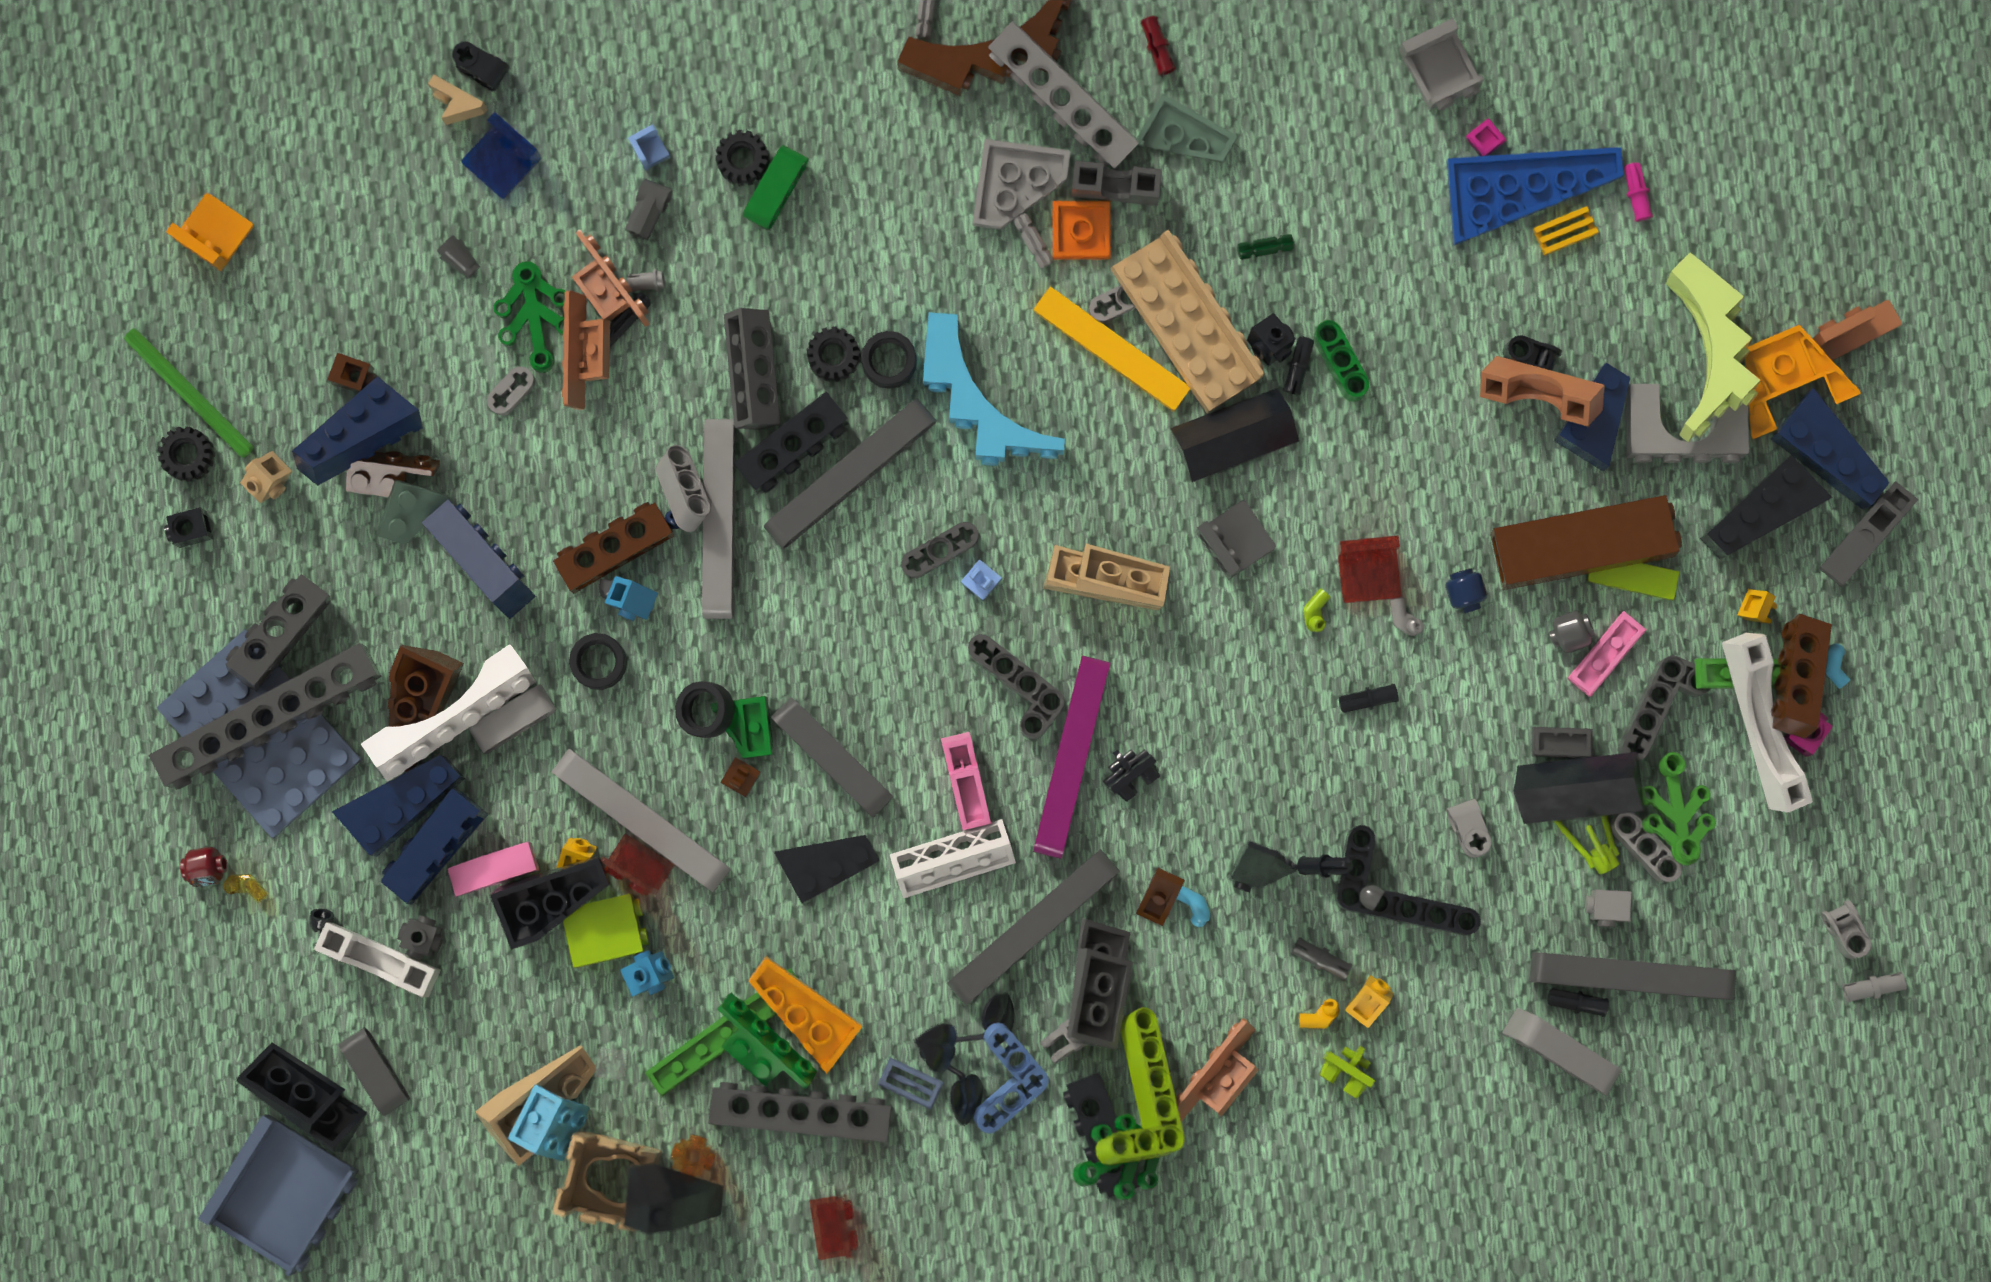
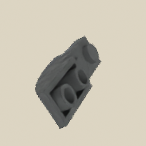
[1819,481,1919,587]

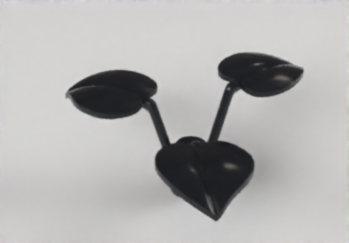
[914,993,1014,1126]

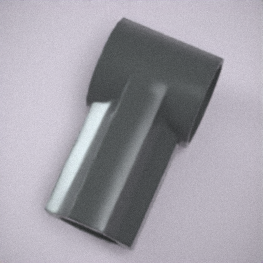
[625,178,673,241]

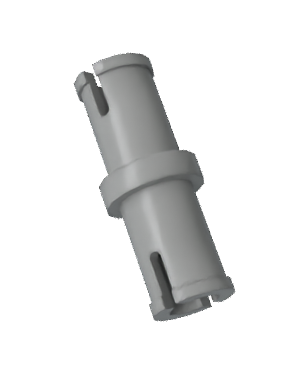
[1842,971,1907,1003]

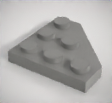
[973,139,1071,230]

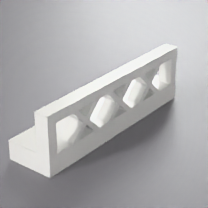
[890,819,1016,898]

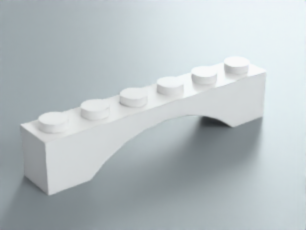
[1722,633,1813,813]
[361,645,536,782]

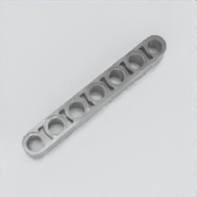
[702,419,735,619]
[551,749,731,893]

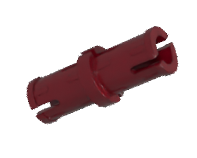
[1140,15,1176,76]

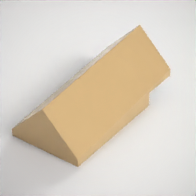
[1043,544,1170,610]

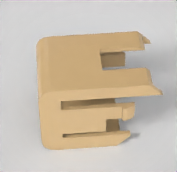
[552,1131,662,1231]

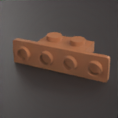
[572,230,650,327]
[562,290,610,410]
[1812,300,1902,361]
[1175,1018,1259,1121]

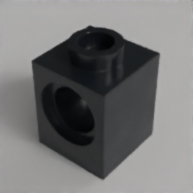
[164,507,213,548]

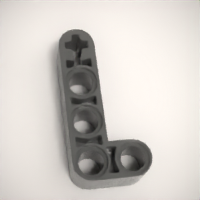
[968,634,1064,740]
[1617,655,1711,761]

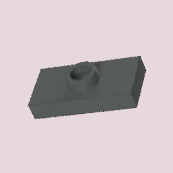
[1531,727,1593,758]

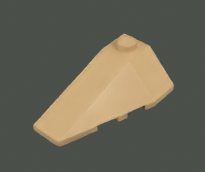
[475,1045,597,1166]

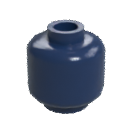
[1445,568,1488,613]

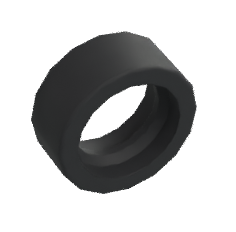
[861,331,917,389]
[569,633,627,690]
[675,681,735,738]

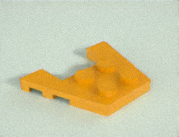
[1745,324,1861,440]

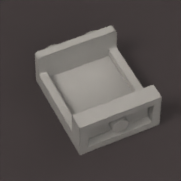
[1399,18,1484,111]

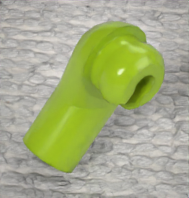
[1303,588,1331,632]

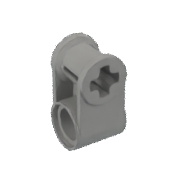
[1446,798,1492,858]
[1821,900,1872,959]

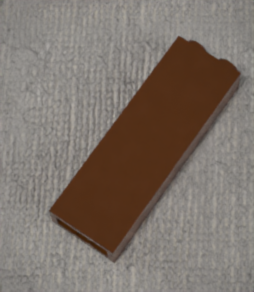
[1490,495,1682,591]

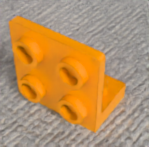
[166,193,254,271]

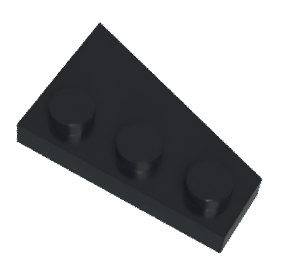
[774,835,880,904]

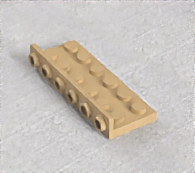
[1110,230,1265,413]

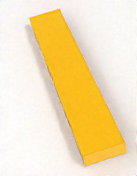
[1033,286,1191,412]

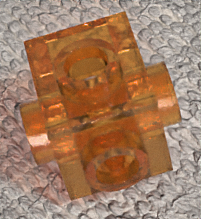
[670,1134,716,1177]

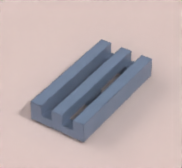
[877,1057,944,1110]

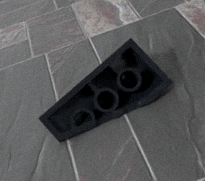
[1229,841,1298,893]

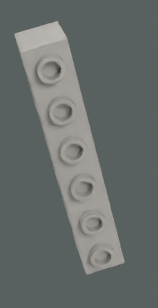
[988,21,1139,169]

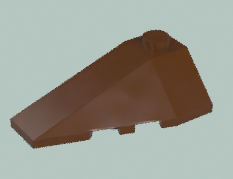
[388,645,464,772]

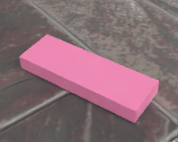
[1567,611,1647,697]

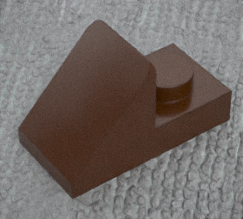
[1136,868,1185,926]

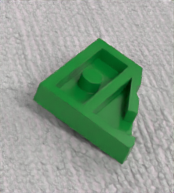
[710,696,774,759]

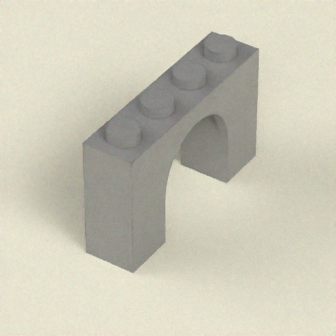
[1625,384,1749,463]

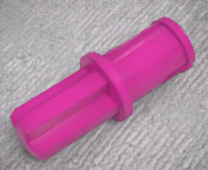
[1624,163,1653,222]

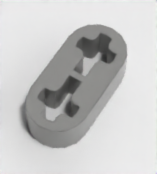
[487,367,535,416]

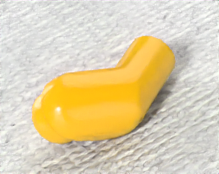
[1299,999,1340,1029]

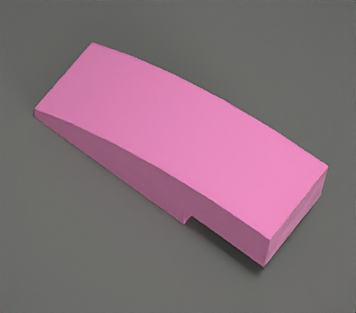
[941,732,991,830]
[447,842,540,897]

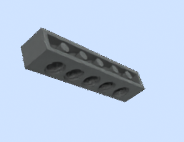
[708,1082,892,1142]

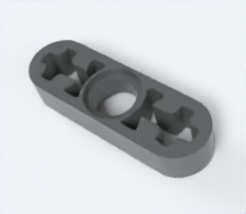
[901,522,979,579]

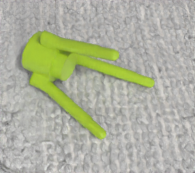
[1554,816,1620,874]

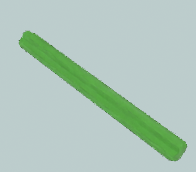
[124,329,254,458]

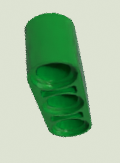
[743,145,809,231]
[1313,320,1369,402]

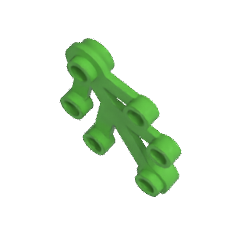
[1642,752,1716,866]

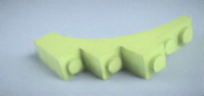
[1666,252,1760,442]

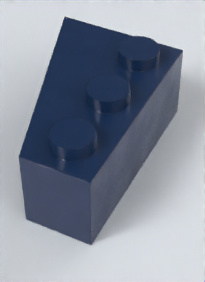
[1554,362,1630,472]

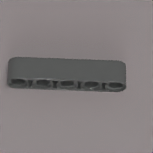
[770,697,894,818]

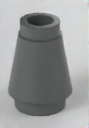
[437,235,480,278]

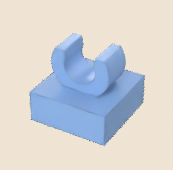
[961,559,1002,601]

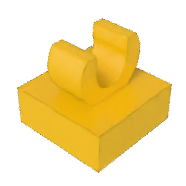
[1737,589,1778,624]

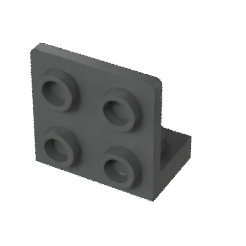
[1196,500,1276,580]

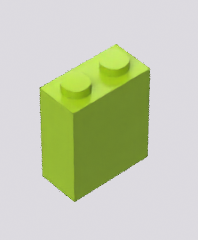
[563,893,649,968]

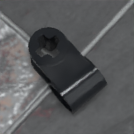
[452,42,510,92]
[1502,335,1562,371]

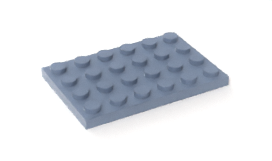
[156,629,362,839]

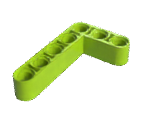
[1096,1007,1185,1165]

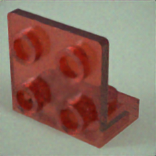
[1336,535,1401,604]
[601,834,675,897]
[809,1194,859,1260]

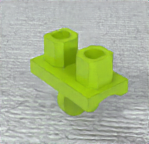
[1319,1045,1375,1099]

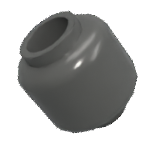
[1549,610,1595,653]

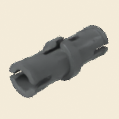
[1291,937,1353,981]

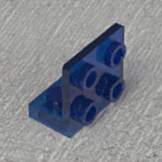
[461,112,542,199]

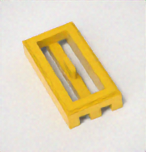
[1533,206,1599,256]

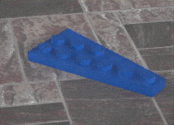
[1446,147,1624,246]

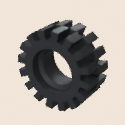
[716,130,769,186]
[807,326,860,382]
[157,426,215,482]

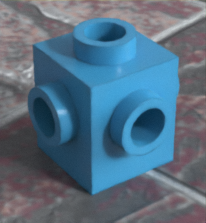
[620,950,674,997]

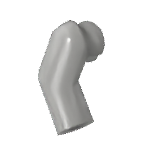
[1390,597,1424,636]

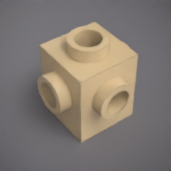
[240,451,292,503]

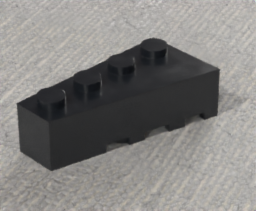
[1700,455,1833,560]

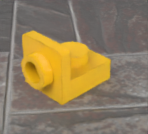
[556,838,597,868]
[1345,975,1394,1028]

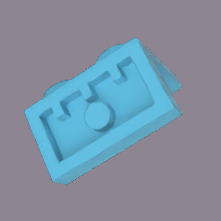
[508,1084,589,1161]

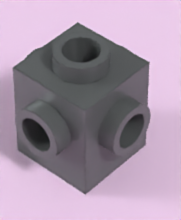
[398,915,444,960]

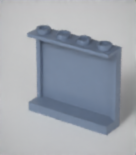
[198,1114,359,1276]

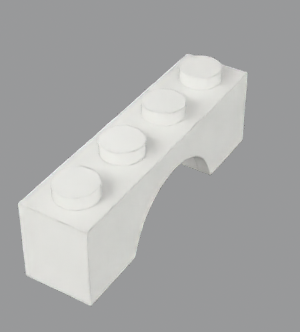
[314,922,441,997]

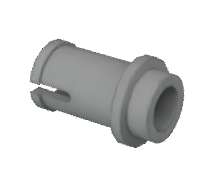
[627,269,665,293]

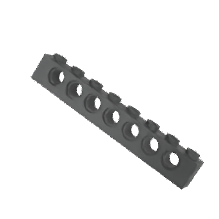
[148,643,382,790]

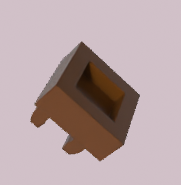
[720,757,761,798]

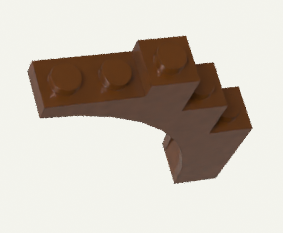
[897,0,1073,97]

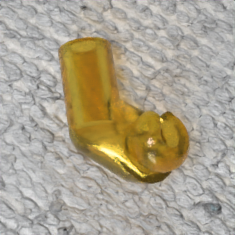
[223,874,269,903]

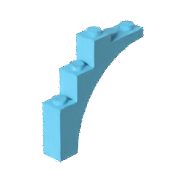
[923,312,1065,466]

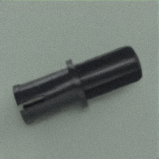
[1282,336,1314,396]
[1339,684,1399,713]
[1297,854,1354,878]
[1547,988,1609,1017]

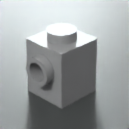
[1585,890,1631,927]

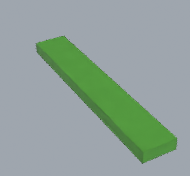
[645,968,797,1097]

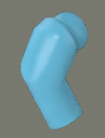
[1825,643,1850,689]
[1176,886,1211,927]

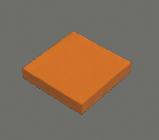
[1053,201,1111,260]

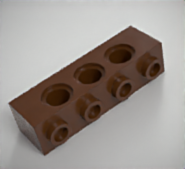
[553,502,675,594]
[1771,613,1832,739]

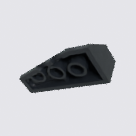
[490,856,610,950]
[624,1163,723,1234]

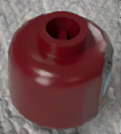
[180,847,228,887]

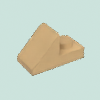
[428,74,488,125]

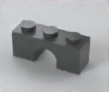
[1071,160,1162,206]

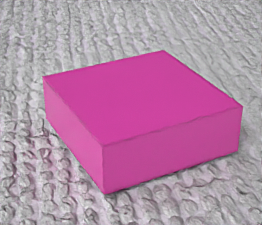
[1465,118,1507,156]

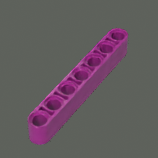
[1033,655,1111,859]

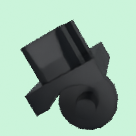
[1103,749,1160,802]

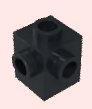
[1246,313,1296,366]

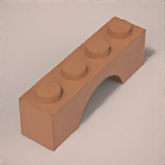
[1480,356,1605,427]

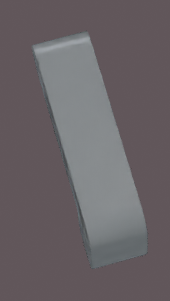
[1502,1008,1622,1096]

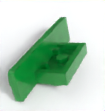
[718,993,817,1089]

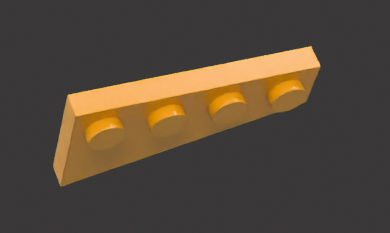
[748,956,862,1074]

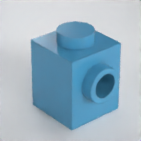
[605,576,658,621]

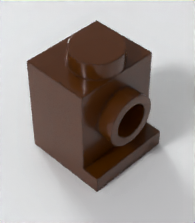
[327,353,377,393]

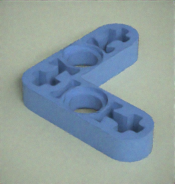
[974,1023,1049,1133]

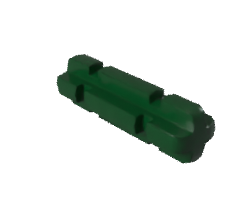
[1237,234,1294,260]

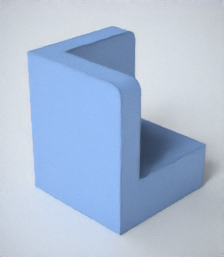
[628,124,670,171]

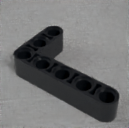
[1335,825,1481,935]

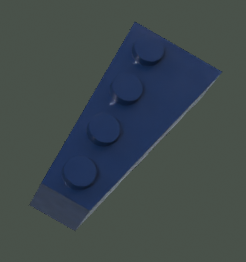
[292,376,423,486]
[1770,388,1890,510]
[332,754,466,857]
[380,788,489,905]

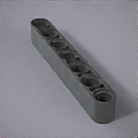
[764,399,937,549]
[947,849,1120,1005]
[1530,952,1737,1000]

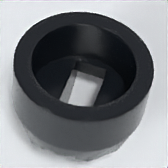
[309,909,334,933]

